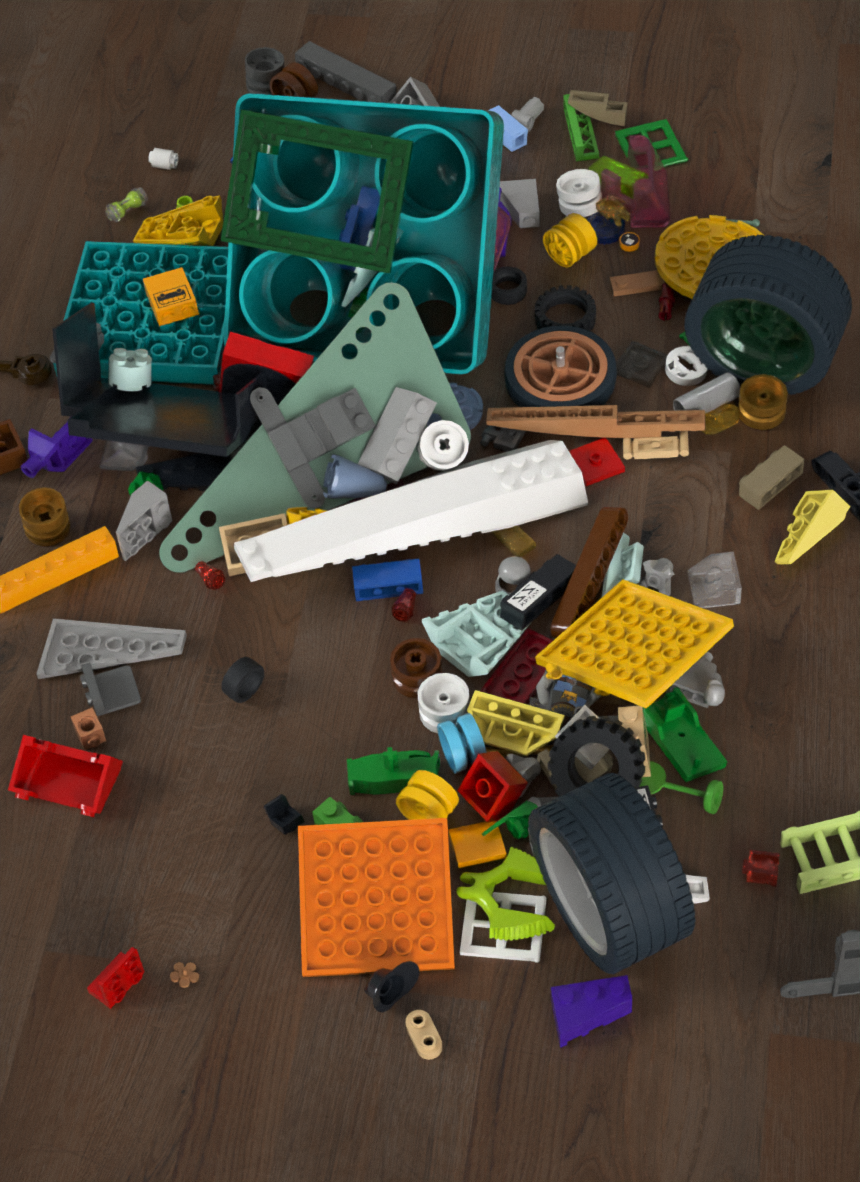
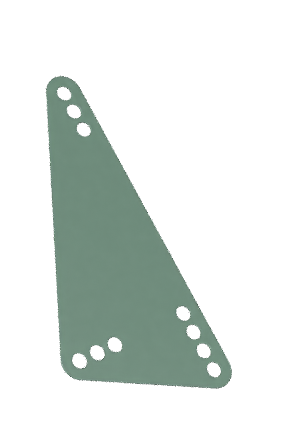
[159,283,471,573]

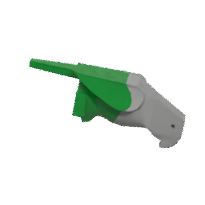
[482,797,558,839]

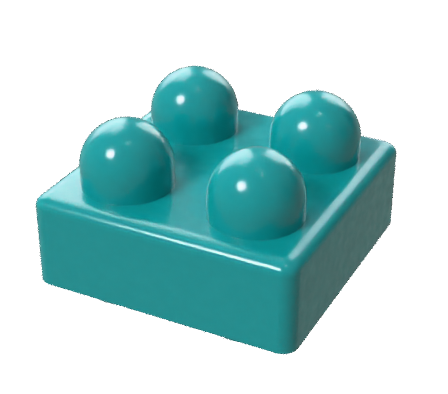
[224,94,504,374]

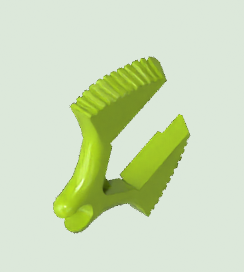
[456,847,555,941]

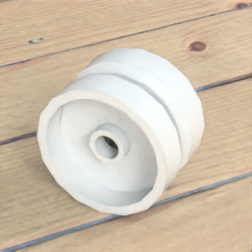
[556,169,603,217]
[417,420,469,471]
[418,673,470,733]

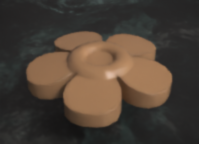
[170,962,199,988]

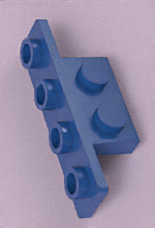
[339,186,380,272]

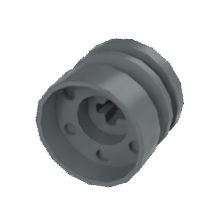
[245,47,285,95]

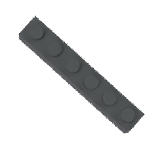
[295,41,397,103]

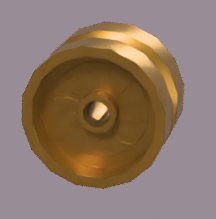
[738,374,788,430]

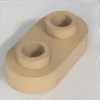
[406,1010,442,1060]

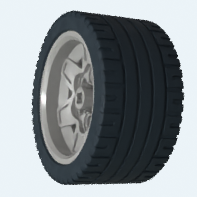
[528,773,696,974]

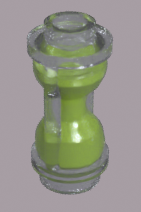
[105,187,148,222]

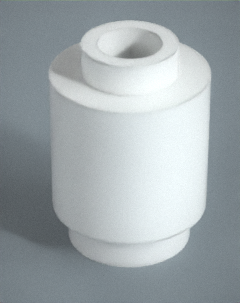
[149,148,178,170]

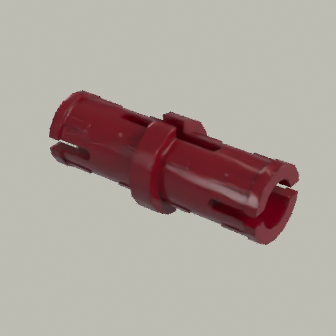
[658,282,675,321]

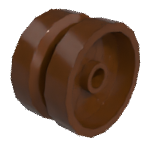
[269,62,318,98]
[390,638,443,699]

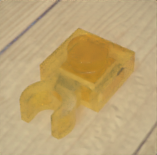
[596,195,630,226]

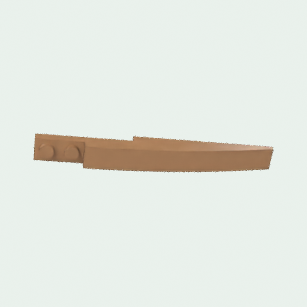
[486,405,705,438]

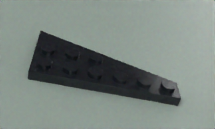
[136,453,231,491]

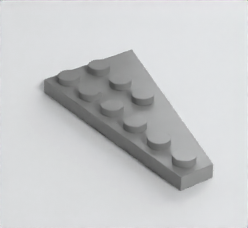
[36,618,187,679]

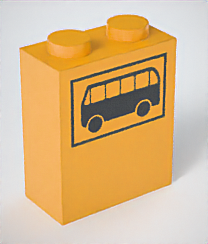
[143,267,199,326]

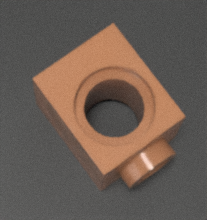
[71,708,106,750]

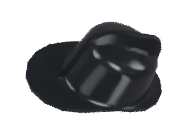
[364,961,419,1013]

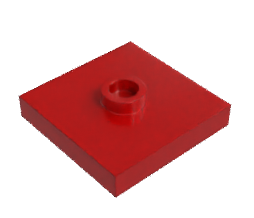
[569,438,625,487]

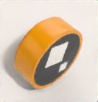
[619,232,640,252]

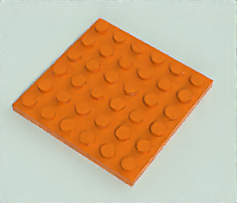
[298,818,455,977]

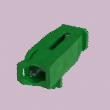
[347,747,440,795]

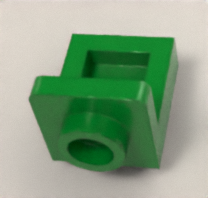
[128,471,163,497]

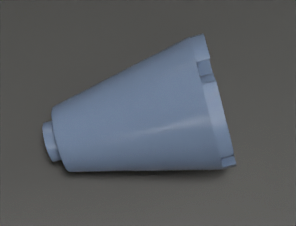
[323,454,387,499]

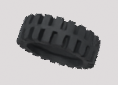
[535,285,596,331]

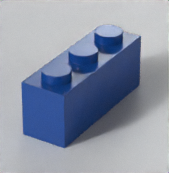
[352,559,423,601]

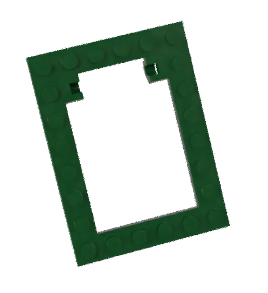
[221,110,414,273]

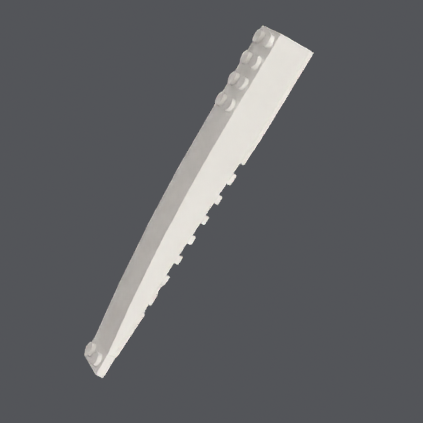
[234,440,588,582]

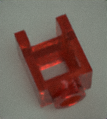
[742,850,780,887]

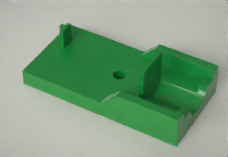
[643,687,727,782]

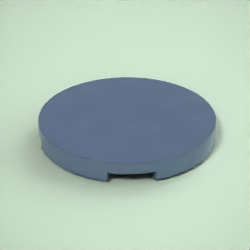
[427,383,483,430]

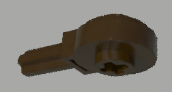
[0,354,52,385]

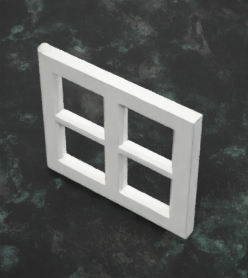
[460,892,547,963]

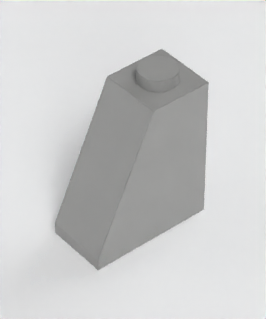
[500,179,540,228]

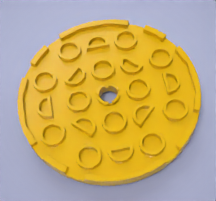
[654,215,765,304]

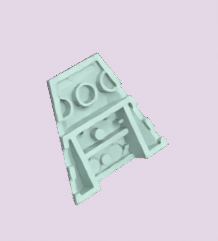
[341,228,404,307]
[422,590,532,677]

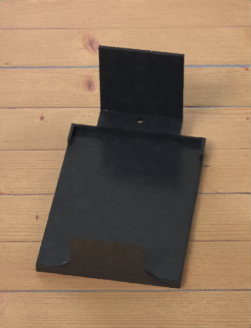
[52,302,282,457]

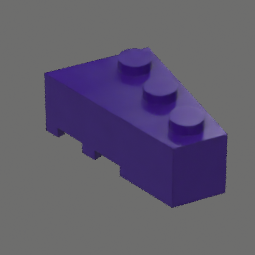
[551,975,632,1048]

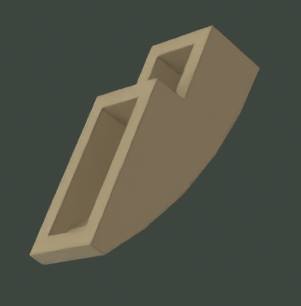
[568,90,628,126]

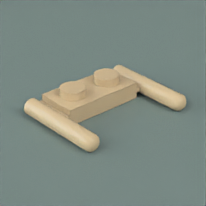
[623,431,689,460]

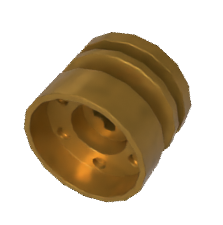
[19,487,70,547]

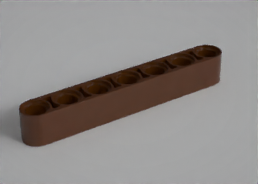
[550,507,628,638]

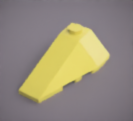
[775,490,850,564]

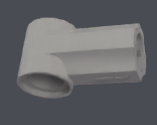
[511,97,544,132]

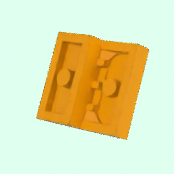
[448,821,507,868]

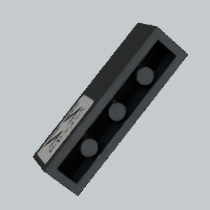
[500,554,576,631]

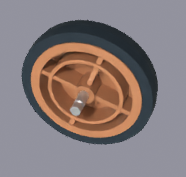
[504,326,617,407]

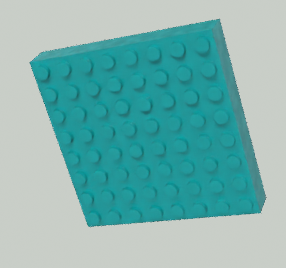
[53,241,228,385]

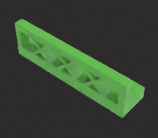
[563,94,599,161]

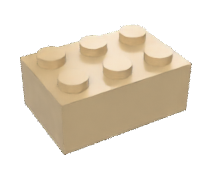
[219,513,287,576]

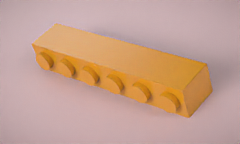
[0,526,119,614]

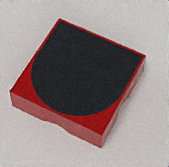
[219,332,314,400]

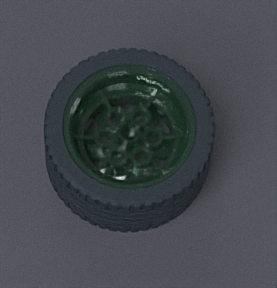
[684,235,852,395]

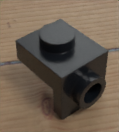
[264,794,305,835]

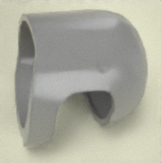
[495,556,531,595]

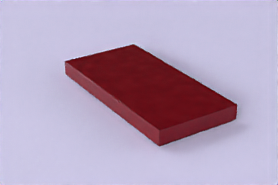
[480,628,553,705]

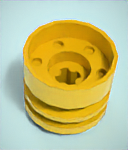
[543,213,597,268]

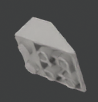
[116,481,172,561]

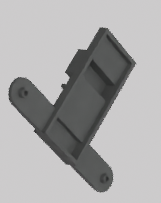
[250,388,376,509]
[780,930,860,998]

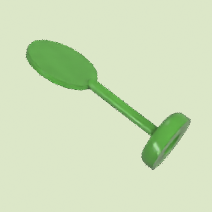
[639,761,723,814]

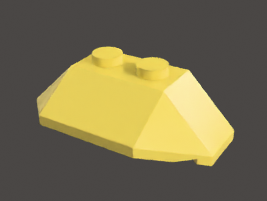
[467,690,565,756]

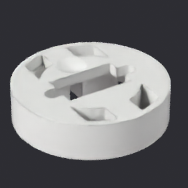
[665,346,708,386]

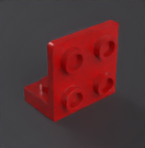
[87,947,144,1009]

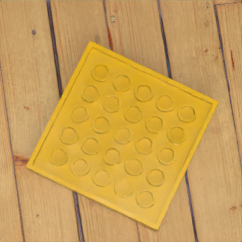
[535,579,734,709]

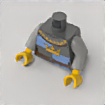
[536,663,609,729]

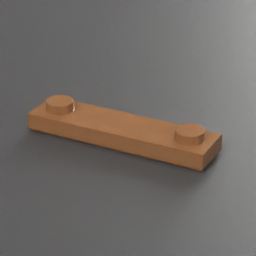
[610,270,668,297]

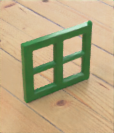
[615,119,688,174]

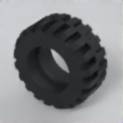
[548,716,646,797]

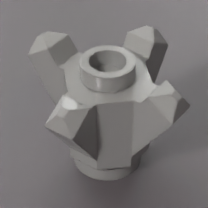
[638,558,675,596]
[506,754,541,797]

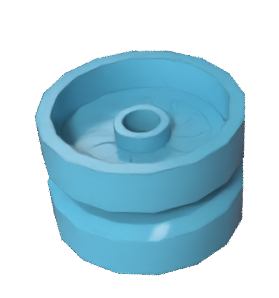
[437,713,487,774]

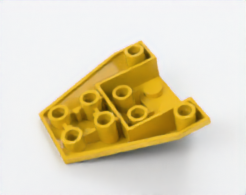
[133,195,223,246]

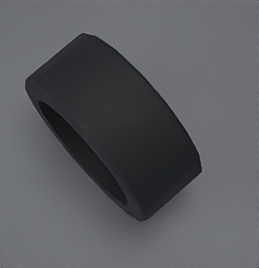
[491,266,527,305]
[221,657,265,703]

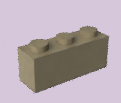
[739,445,805,510]

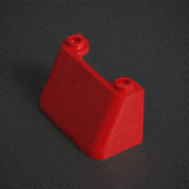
[8,735,123,817]

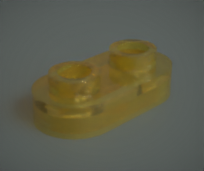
[701,404,740,435]

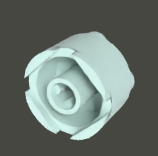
[109,348,152,391]

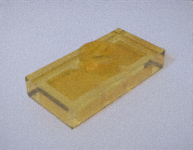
[491,525,536,557]

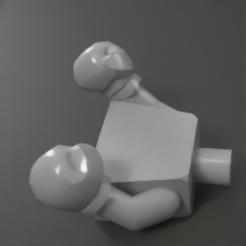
[666,652,725,708]

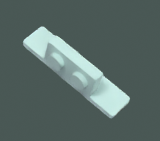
[602,532,644,597]

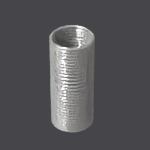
[673,373,740,414]

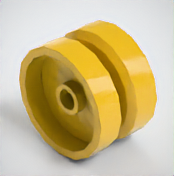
[396,770,459,820]

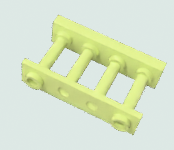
[780,811,860,894]

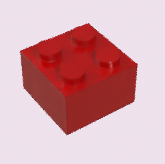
[457,751,528,823]

